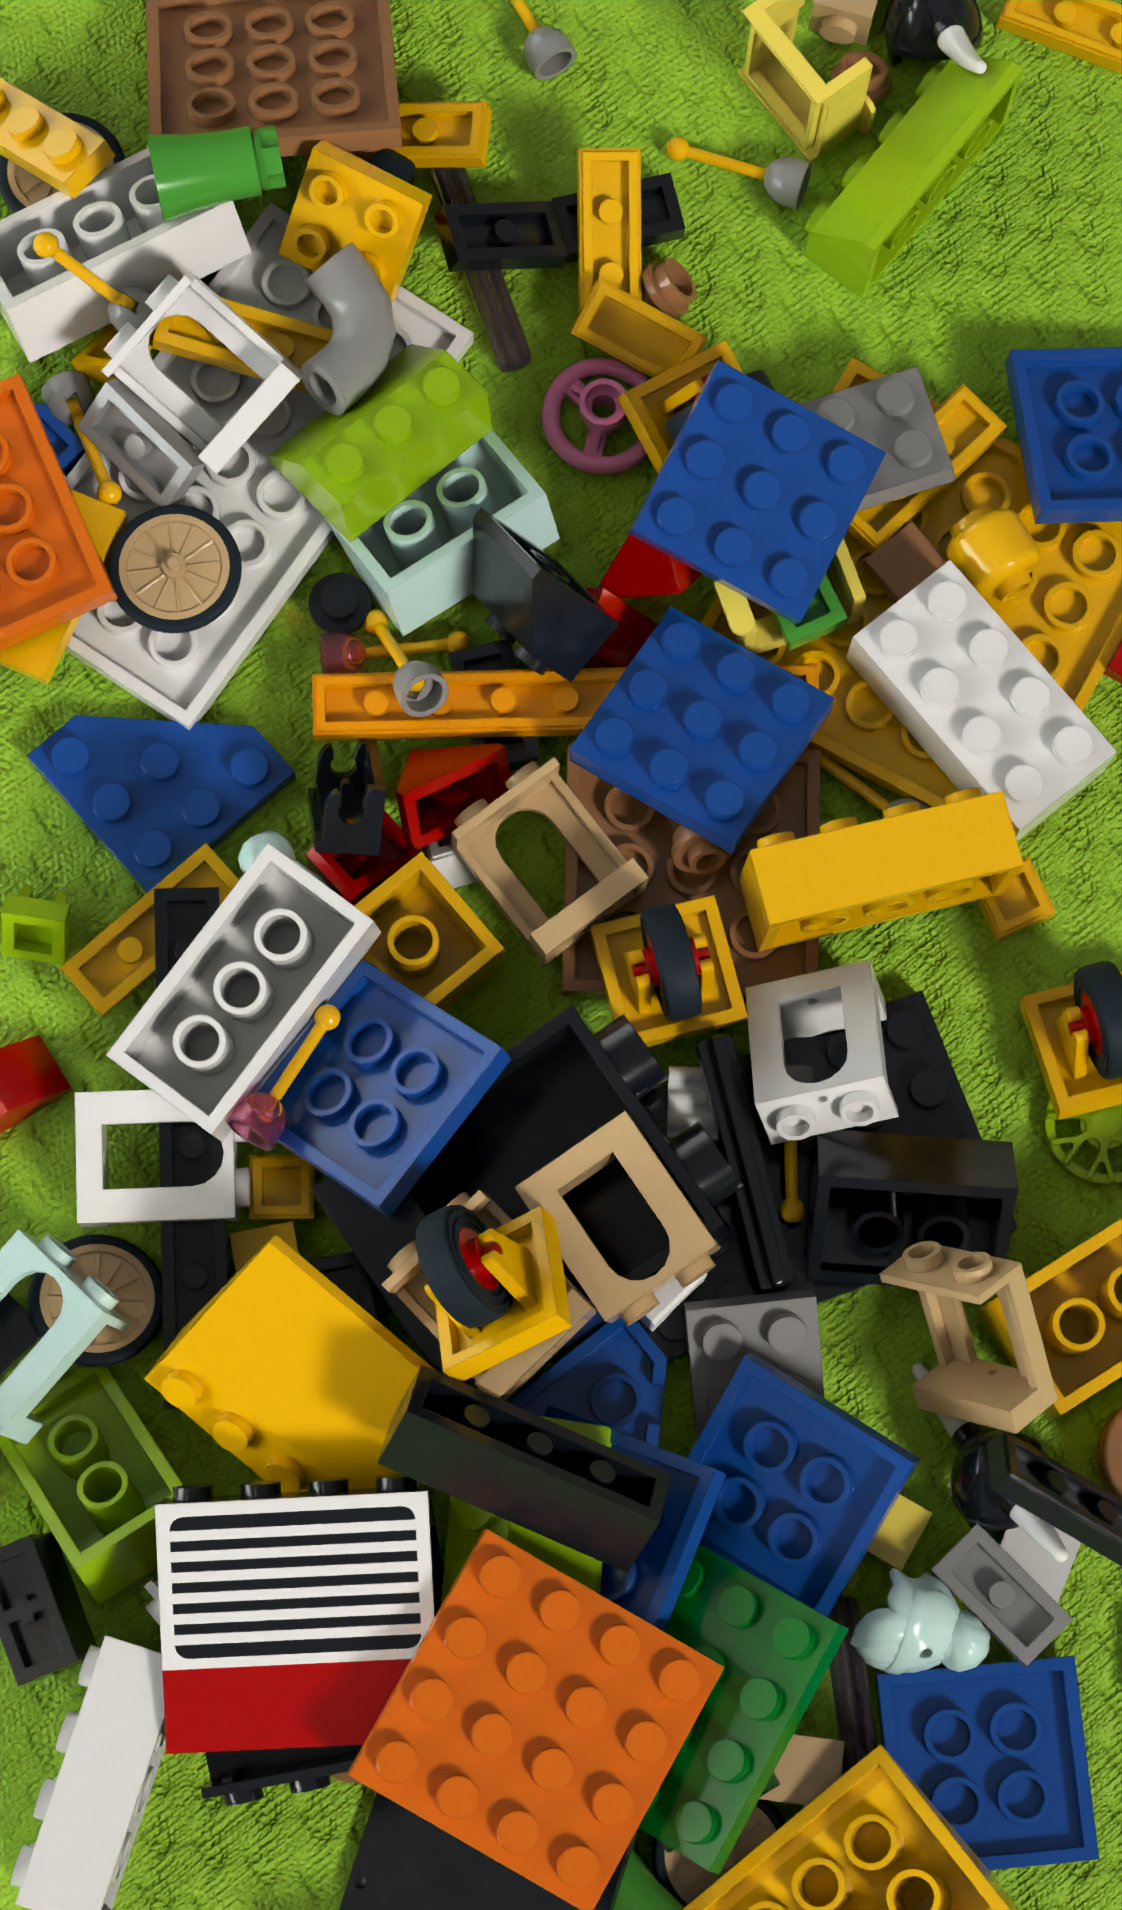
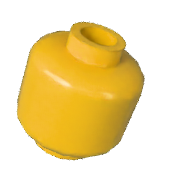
[946,504,1040,602]

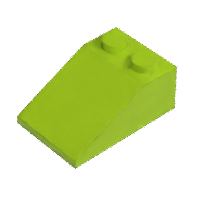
[0,1366,183,1605]

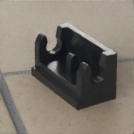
[307,738,386,856]
[0,1532,98,1686]

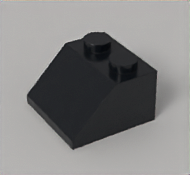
[473,508,620,682]

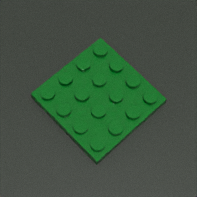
[639,1544,849,1874]

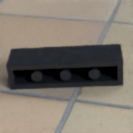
[377,1364,671,1573]

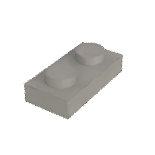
[77,377,205,507]
[929,1523,1073,1668]

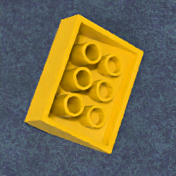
[144,1234,436,1493]
[682,1744,1020,1910]

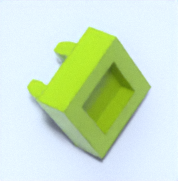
[1,886,70,965]

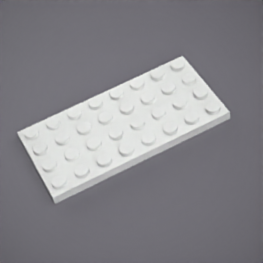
[65,202,474,730]

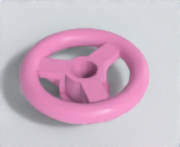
[541,357,650,475]

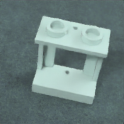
[0,1229,130,1445]

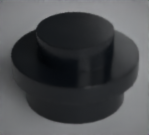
[308,573,371,636]

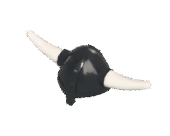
[883,0,987,74]
[911,1363,1068,1562]

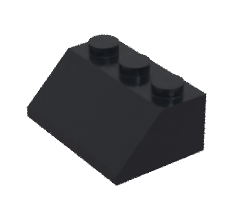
[806,1130,1018,1293]

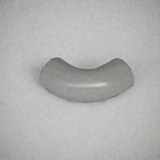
[300,242,396,416]

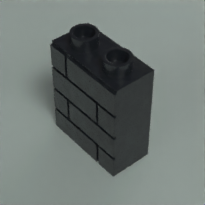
[311,1006,744,1390]

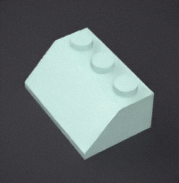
[326,430,560,636]

